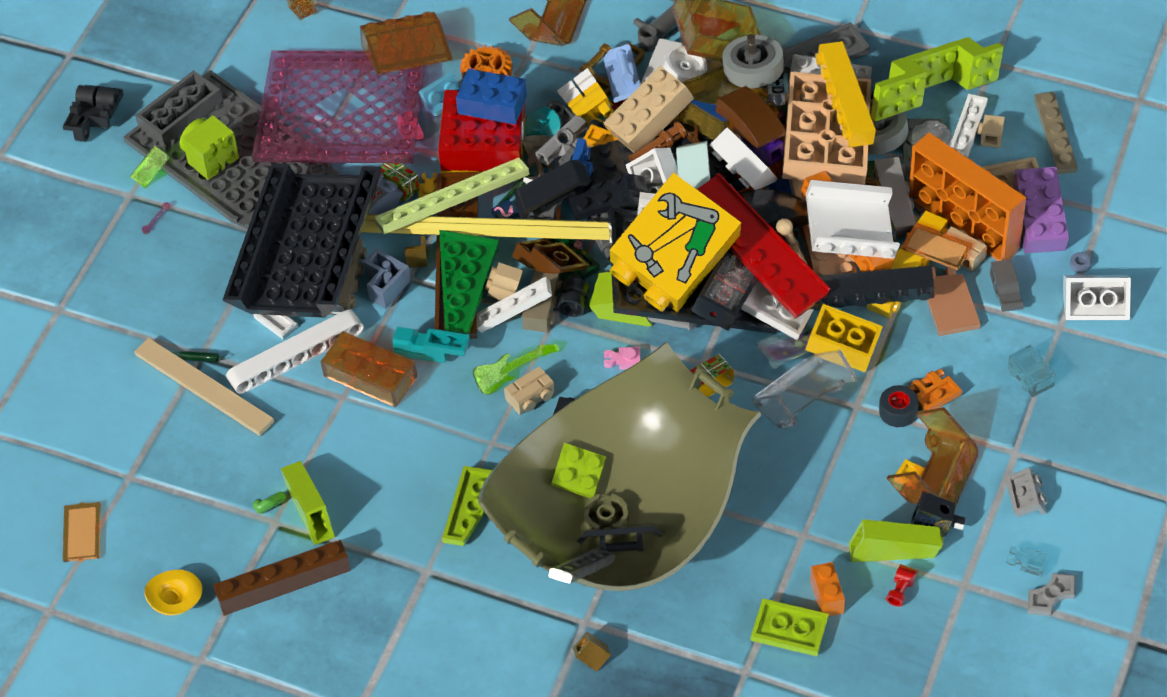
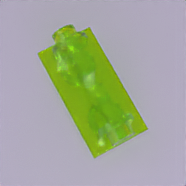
[130,145,170,188]

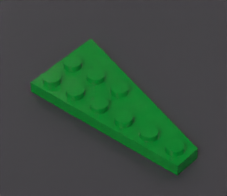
[439,230,499,335]

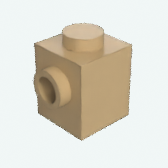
[978,115,1005,148]

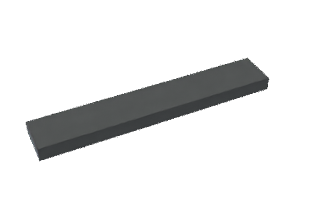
[548,548,616,584]

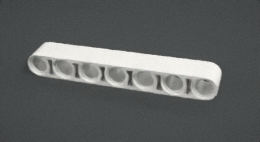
[226,309,364,394]

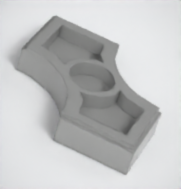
[1027,573,1075,616]

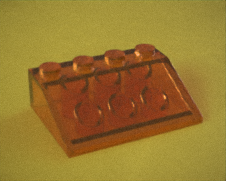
[360,12,452,74]

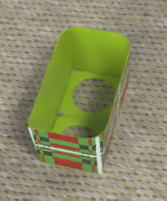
[379,158,420,202]

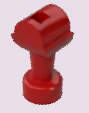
[886,564,918,607]

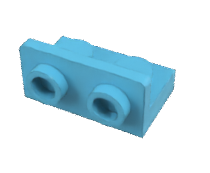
[419,72,459,116]

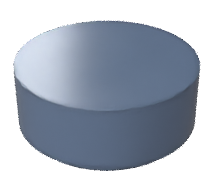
[1070,252,1092,273]

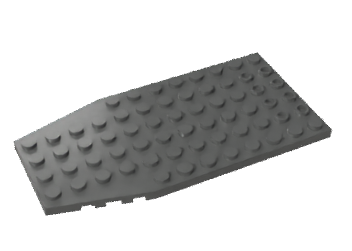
[123,70,340,229]

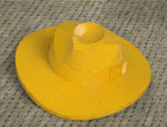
[144,569,202,616]

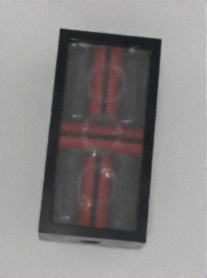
[691,249,758,331]

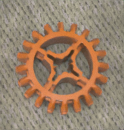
[460,45,513,79]

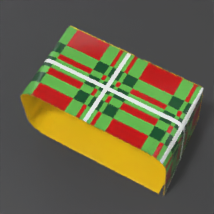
[690,354,734,397]

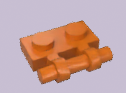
[908,369,962,415]

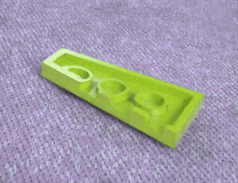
[442,466,493,546]

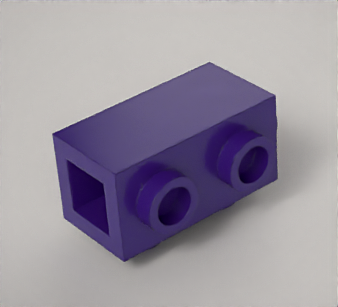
[741,137,784,167]

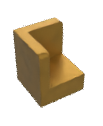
[405,236,428,268]
[573,631,611,671]

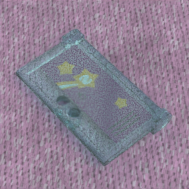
[755,323,813,369]

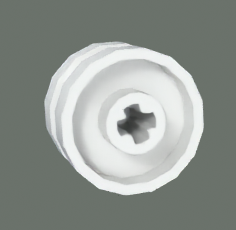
[662,46,707,95]

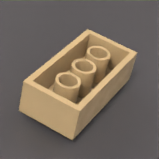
[604,66,694,153]

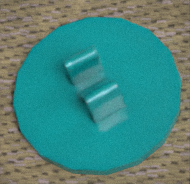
[525,107,562,139]

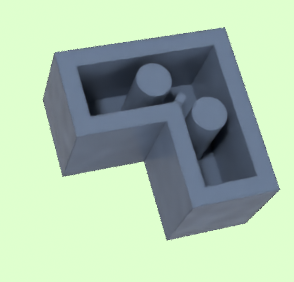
[363,248,411,309]

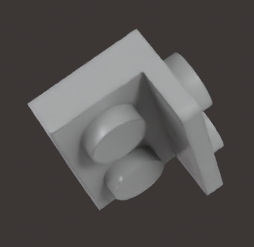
[1005,467,1048,517]

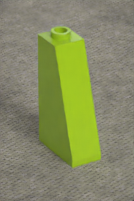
[280,460,335,546]
[848,519,943,562]

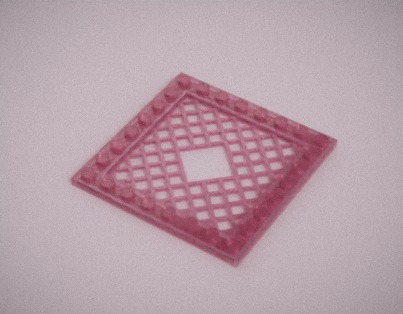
[252,50,426,164]

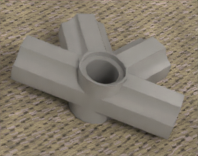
[535,115,591,166]

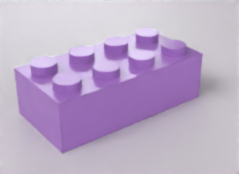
[1012,167,1069,253]

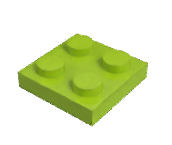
[551,443,606,498]

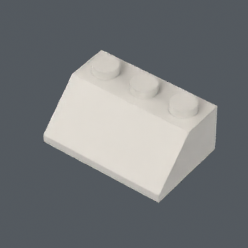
[710,128,778,190]
[626,148,678,194]
[1063,275,1131,320]

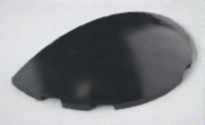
[739,189,809,231]

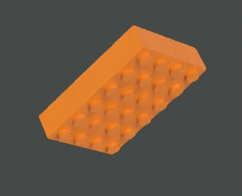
[909,133,1026,261]

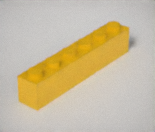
[815,41,876,147]
[867,211,949,319]

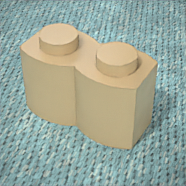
[484,262,523,301]

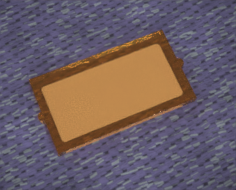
[901,223,972,270]
[63,502,101,562]

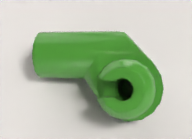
[252,491,286,514]

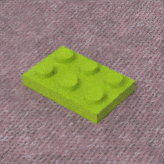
[751,598,829,657]

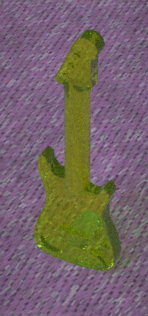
[472,344,559,395]

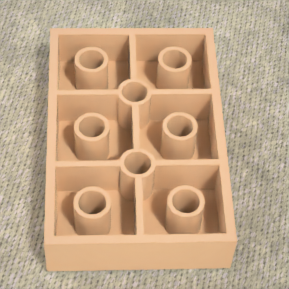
[782,72,871,185]

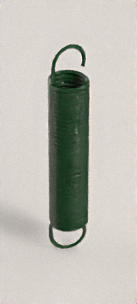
[173,351,226,362]

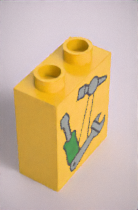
[610,172,741,312]

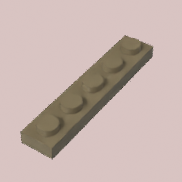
[1034,92,1077,174]

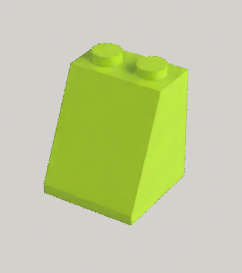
[589,272,653,327]

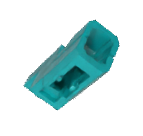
[393,326,470,363]

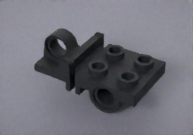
[63,85,123,142]

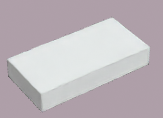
[253,314,298,340]

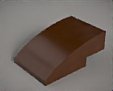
[715,86,786,148]
[512,238,589,274]

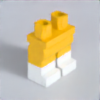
[557,68,614,126]

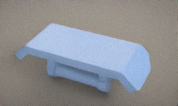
[603,44,641,103]

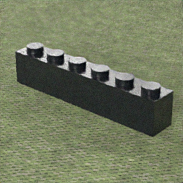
[810,265,935,310]

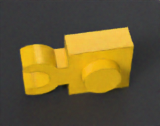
[419,172,438,198]

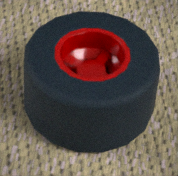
[879,385,919,427]

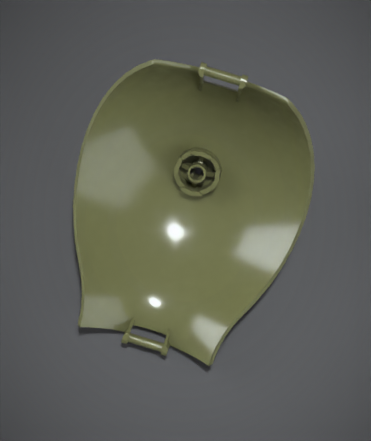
[478,342,761,591]

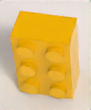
[805,304,883,372]

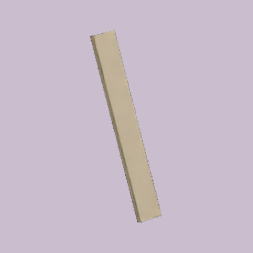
[134,338,274,437]

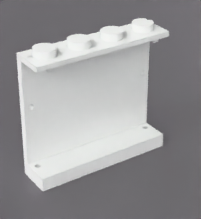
[806,180,900,259]

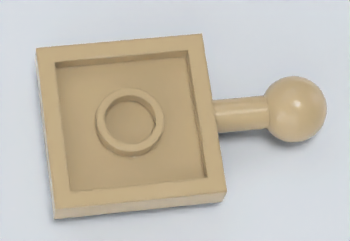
[776,219,809,266]

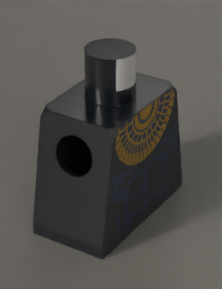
[911,491,965,537]

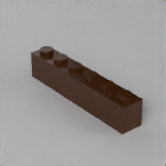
[213,539,351,616]

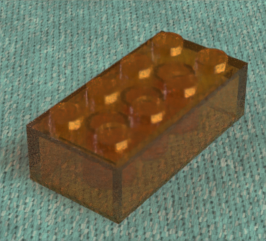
[321,331,418,407]

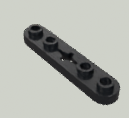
[768,71,789,106]

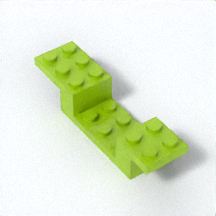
[871,37,1004,122]

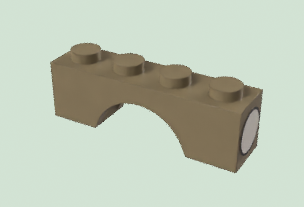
[328,238,367,315]

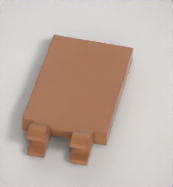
[927,263,980,336]

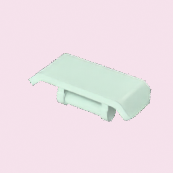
[676,141,710,189]

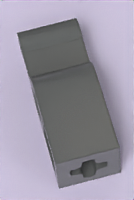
[989,259,1023,312]

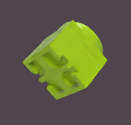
[180,115,239,180]

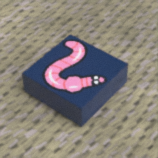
[491,199,520,219]

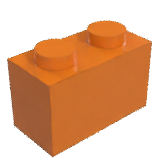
[810,562,845,617]

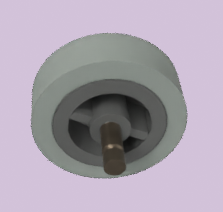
[723,34,784,88]
[868,99,908,154]

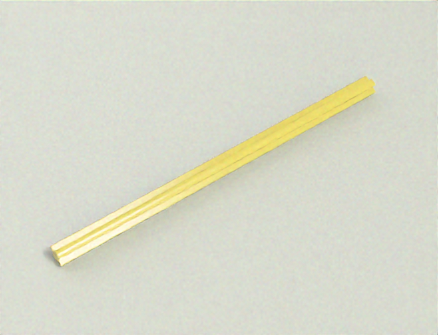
[361,214,609,240]

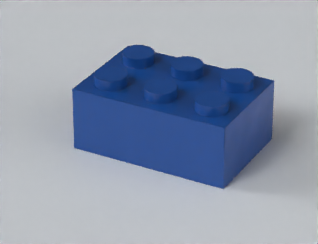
[456,69,527,125]

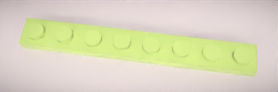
[374,158,529,234]

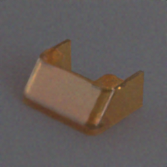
[509,0,587,46]
[887,407,978,507]

